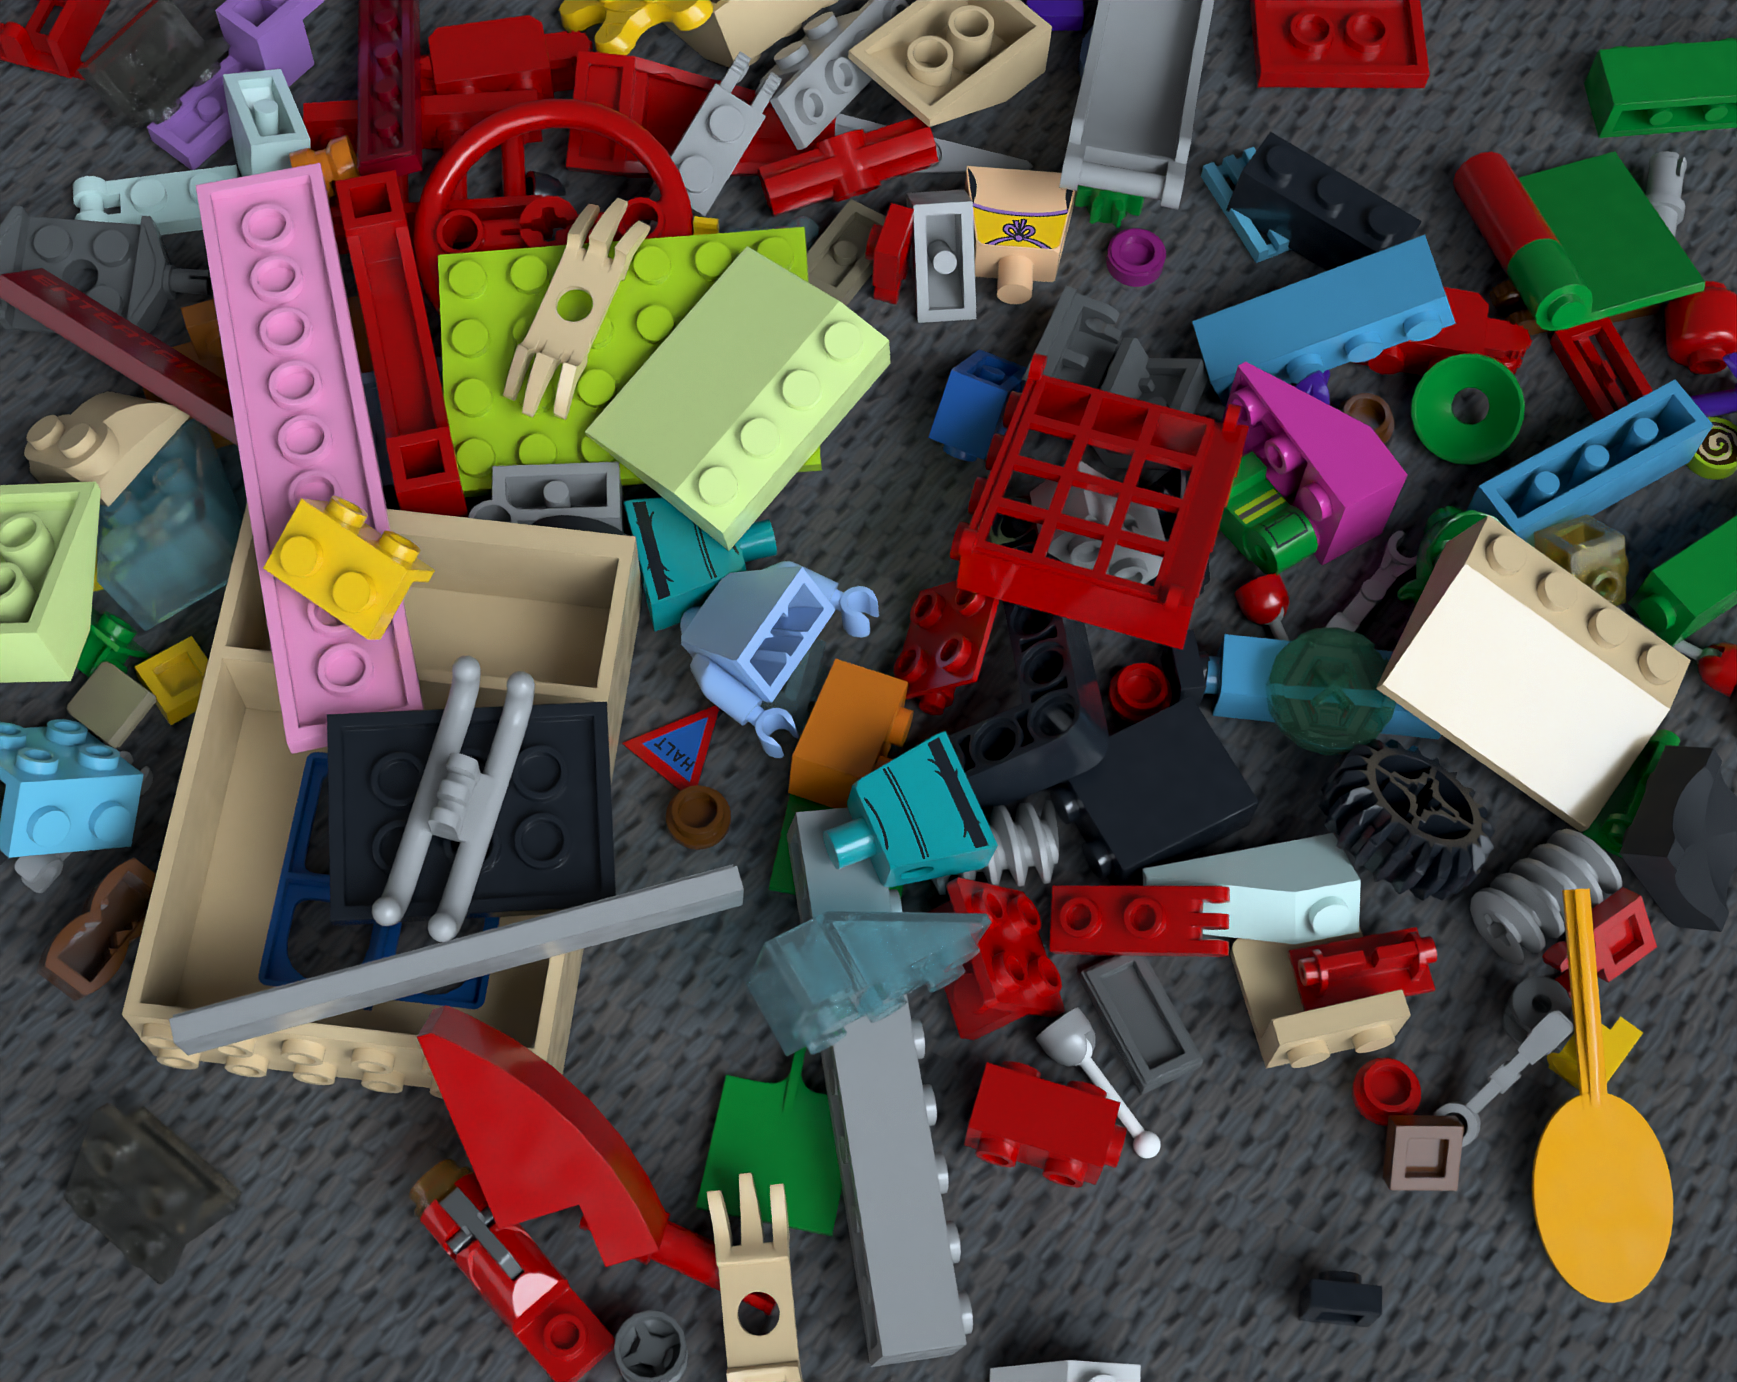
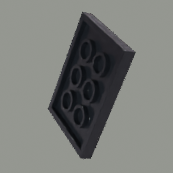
[327,701,616,926]

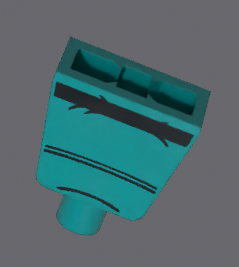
[624,498,777,631]
[823,731,998,887]

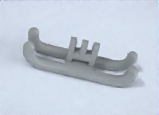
[372,656,535,942]

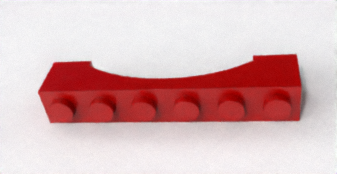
[335,170,468,518]

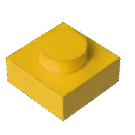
[134,636,208,726]

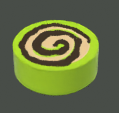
[1686,417,1737,480]

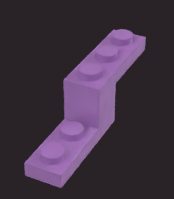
[147,0,325,170]

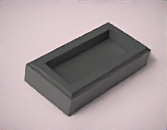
[1079,955,1203,1095]

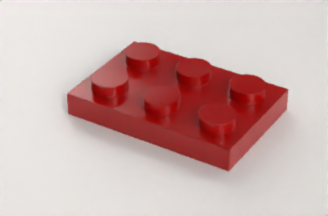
[1249,0,1430,89]

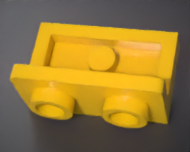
[263,496,435,640]

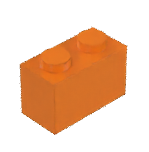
[788,658,914,809]

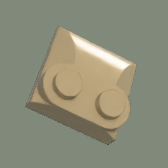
[24,391,190,507]

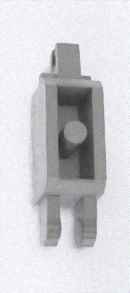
[647,51,782,236]

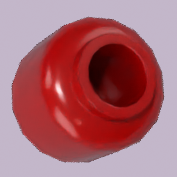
[1664,281,1737,374]

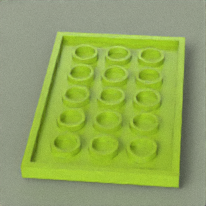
[438,227,822,497]

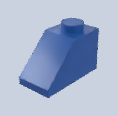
[928,349,1027,461]

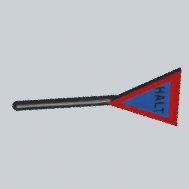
[622,704,724,791]

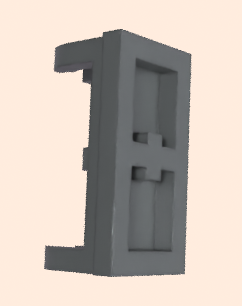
[1020,285,1122,393]

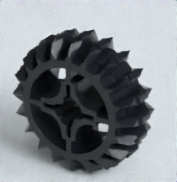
[1319,738,1495,901]

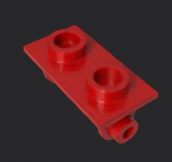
[1288,927,1437,1012]

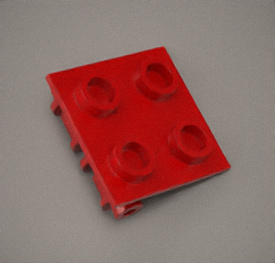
[894,580,999,715]

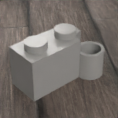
[468,462,624,532]

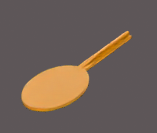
[1532,888,1673,1303]

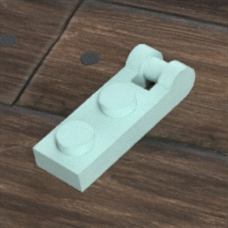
[73,165,240,235]

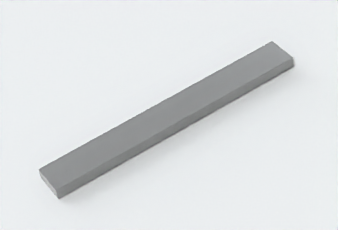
[169,864,744,1056]

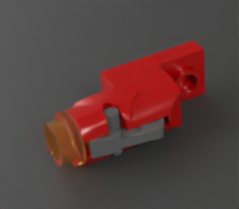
[409,1159,615,1382]

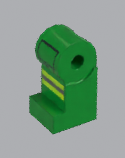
[1219,452,1318,575]

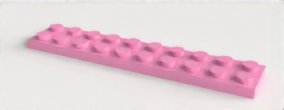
[196,163,425,754]

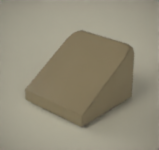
[66,661,157,749]

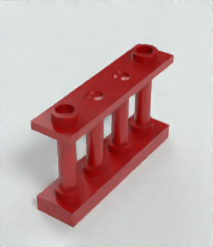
[303,89,543,254]

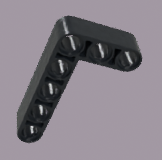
[948,495,1109,815]

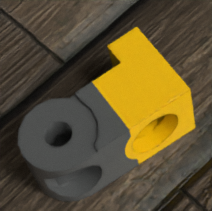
[1501,976,1643,1090]

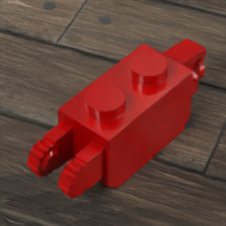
[420,15,593,100]
[1353,287,1533,376]

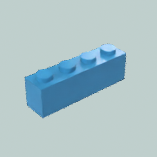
[1192,235,1456,406]
[1466,379,1713,548]

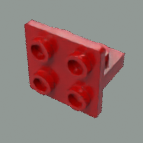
[921,877,1065,1040]

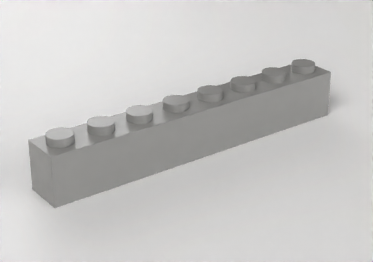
[787,807,973,1367]

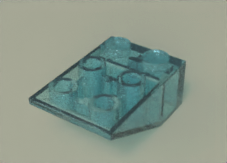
[97,418,243,631]
[746,911,992,1056]

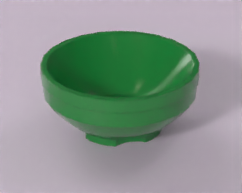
[1411,353,1525,464]

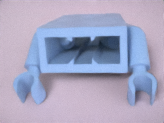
[680,561,879,758]

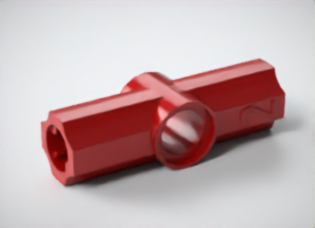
[757,116,939,217]

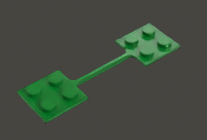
[696,794,904,1237]

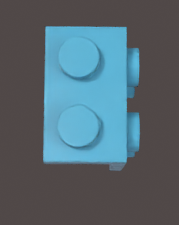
[0,719,144,858]

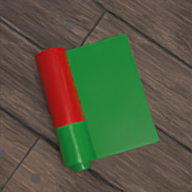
[1453,151,1705,331]

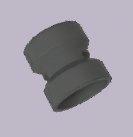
[614,1310,689,1382]

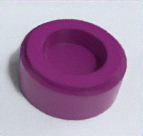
[1106,228,1166,287]

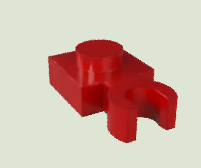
[865,203,914,305]
[1542,887,1657,999]

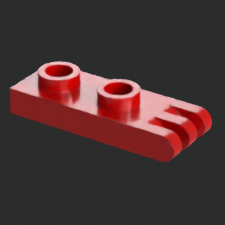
[1050,886,1230,957]

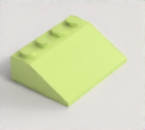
[585,246,890,551]
[0,481,101,683]

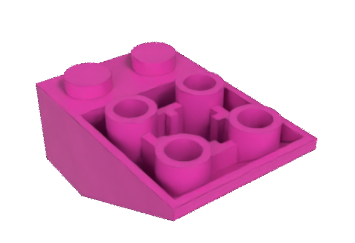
[1221,362,1408,565]

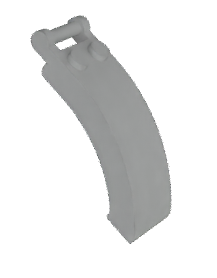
[1059,0,1214,210]

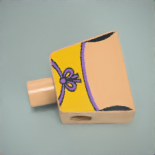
[964,166,1076,304]

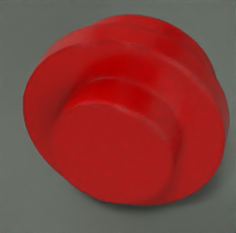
[1108,663,1172,724]
[1352,1058,1421,1126]

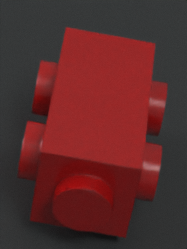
[964,1061,1127,1188]

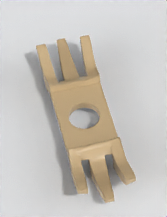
[503,198,651,420]
[707,1173,804,1382]

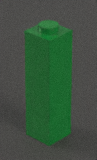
[1628,515,1737,647]

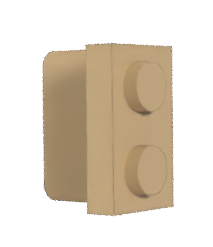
[1230,926,1411,1069]

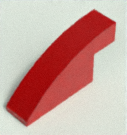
[417,1005,669,1267]

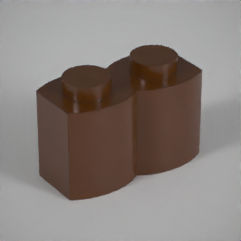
[37,858,156,1001]

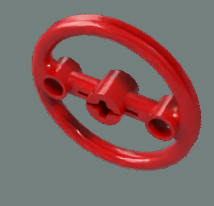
[414,99,694,315]

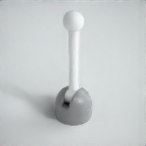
[1036,1007,1161,1158]

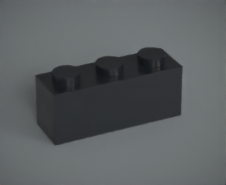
[1226,131,1422,271]

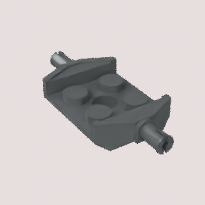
[0,206,213,333]

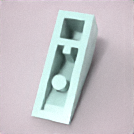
[1143,833,1360,944]

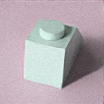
[223,69,310,177]

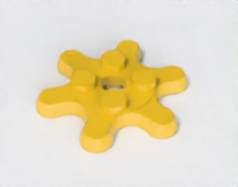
[559,0,714,55]

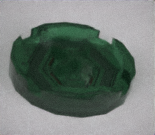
[1265,627,1396,755]

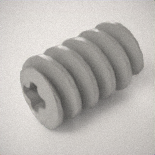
[932,800,1059,895]
[1470,829,1622,965]

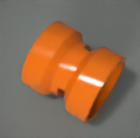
[289,135,361,200]

